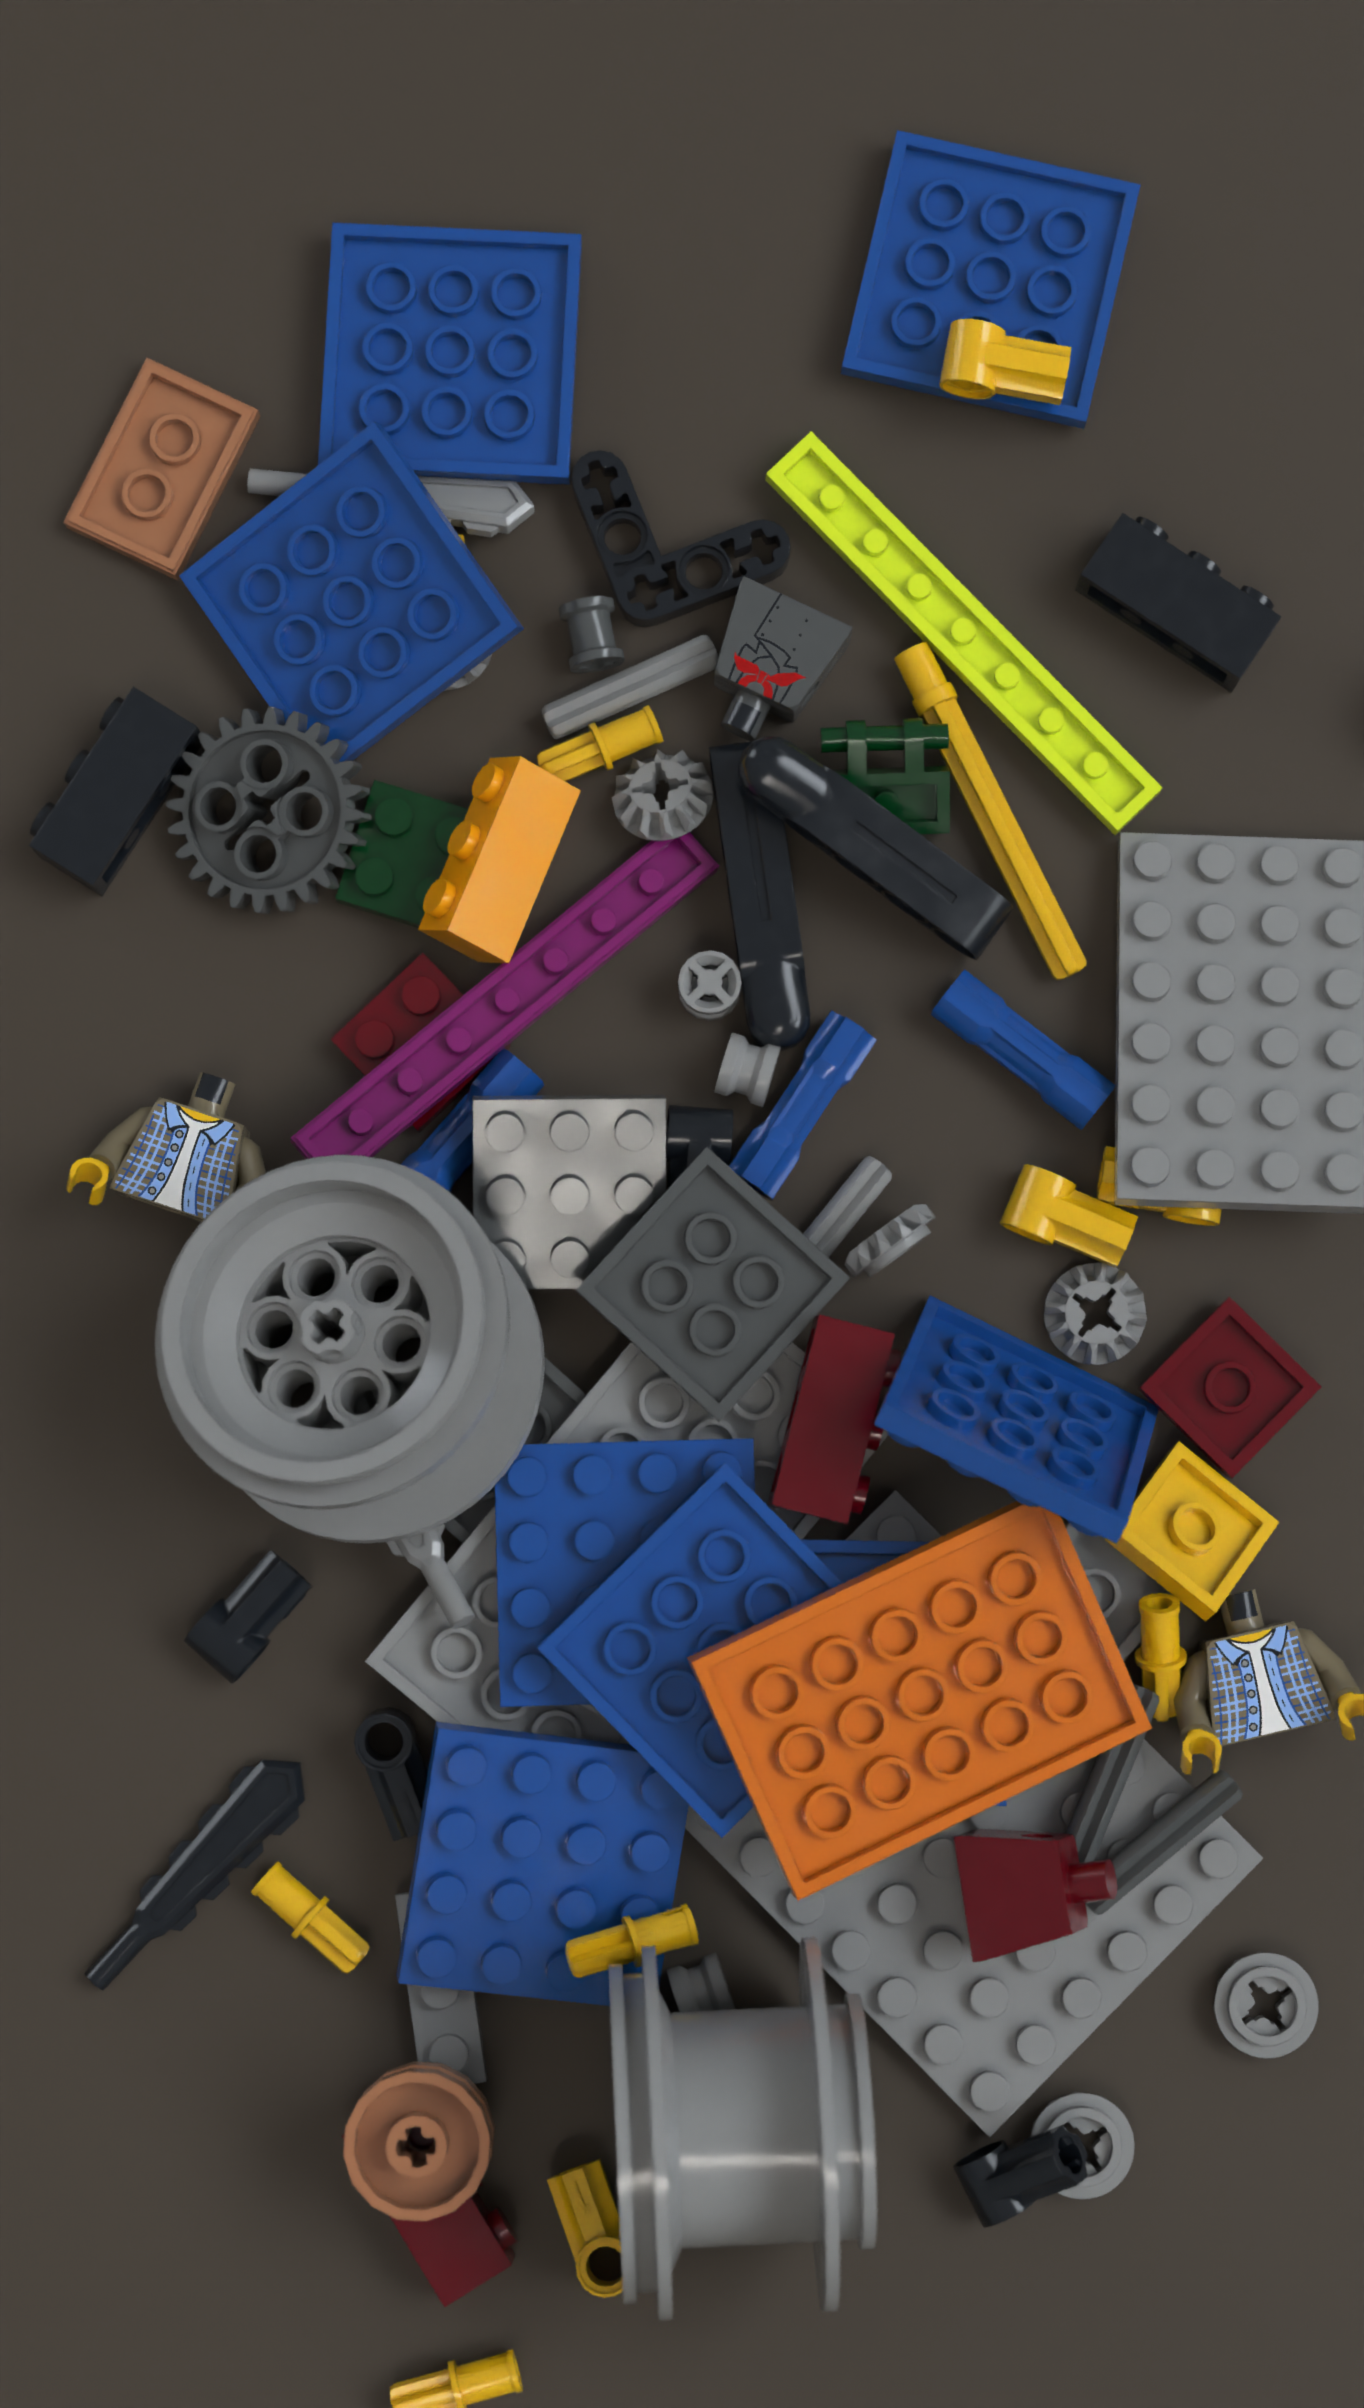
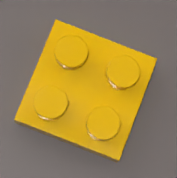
[1104,1441,1279,1622]

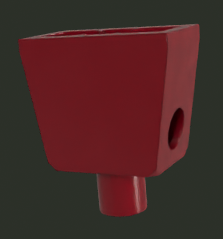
[954,1829,1117,1963]

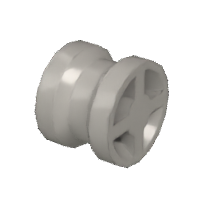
[678,950,742,1021]
[714,1033,781,1107]
[667,1953,735,2012]

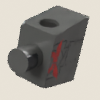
[714,576,853,741]

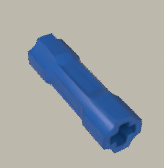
[931,969,1115,1131]
[729,1010,877,1201]
[401,1048,545,1193]

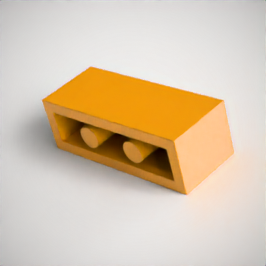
[418,756,581,963]

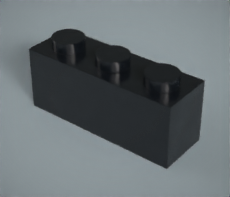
[1075,513,1282,693]
[29,686,202,897]

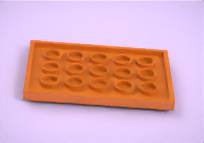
[687,1501,1152,1901]

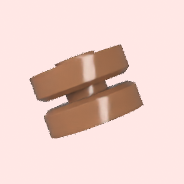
[343,2061,495,2221]

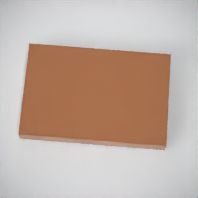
[63,358,261,581]

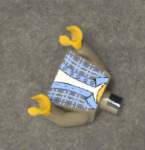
[66,1072,266,1222]
[1174,1589,1364,1775]

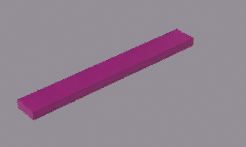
[291,832,719,1159]

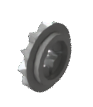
[611,748,713,841]
[844,1204,936,1278]
[1044,1262,1147,1365]
[1213,1952,1319,2058]
[1031,2091,1135,2199]

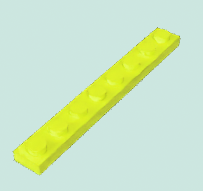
[765,432,1163,835]

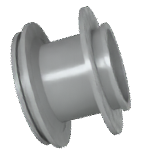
[155,1155,545,1543]
[609,1937,877,2321]

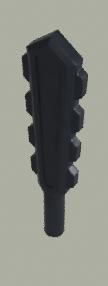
[85,1759,305,1991]

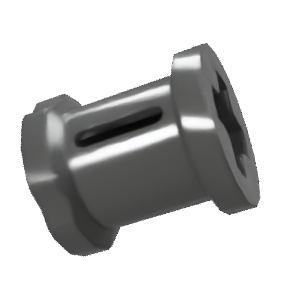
[559,596,625,673]

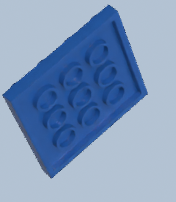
[841,130,1141,429]
[318,222,582,485]
[179,422,524,762]
[874,1295,1159,1543]
[495,1438,755,1707]
[537,1463,843,1838]
[396,1722,689,2006]

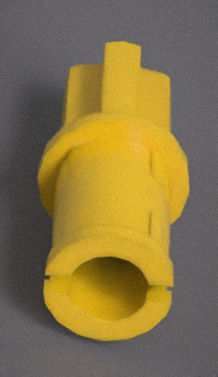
[537,705,664,782]
[1135,1593,1187,1722]
[251,1861,370,1974]
[565,1903,699,1978]
[389,2349,523,2408]

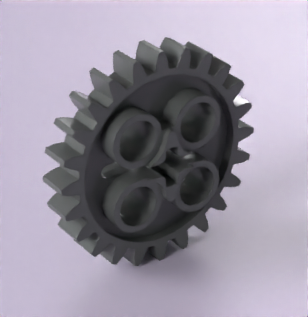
[166,706,371,914]

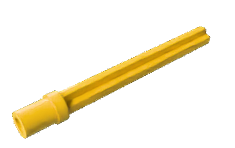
[894,642,1087,980]

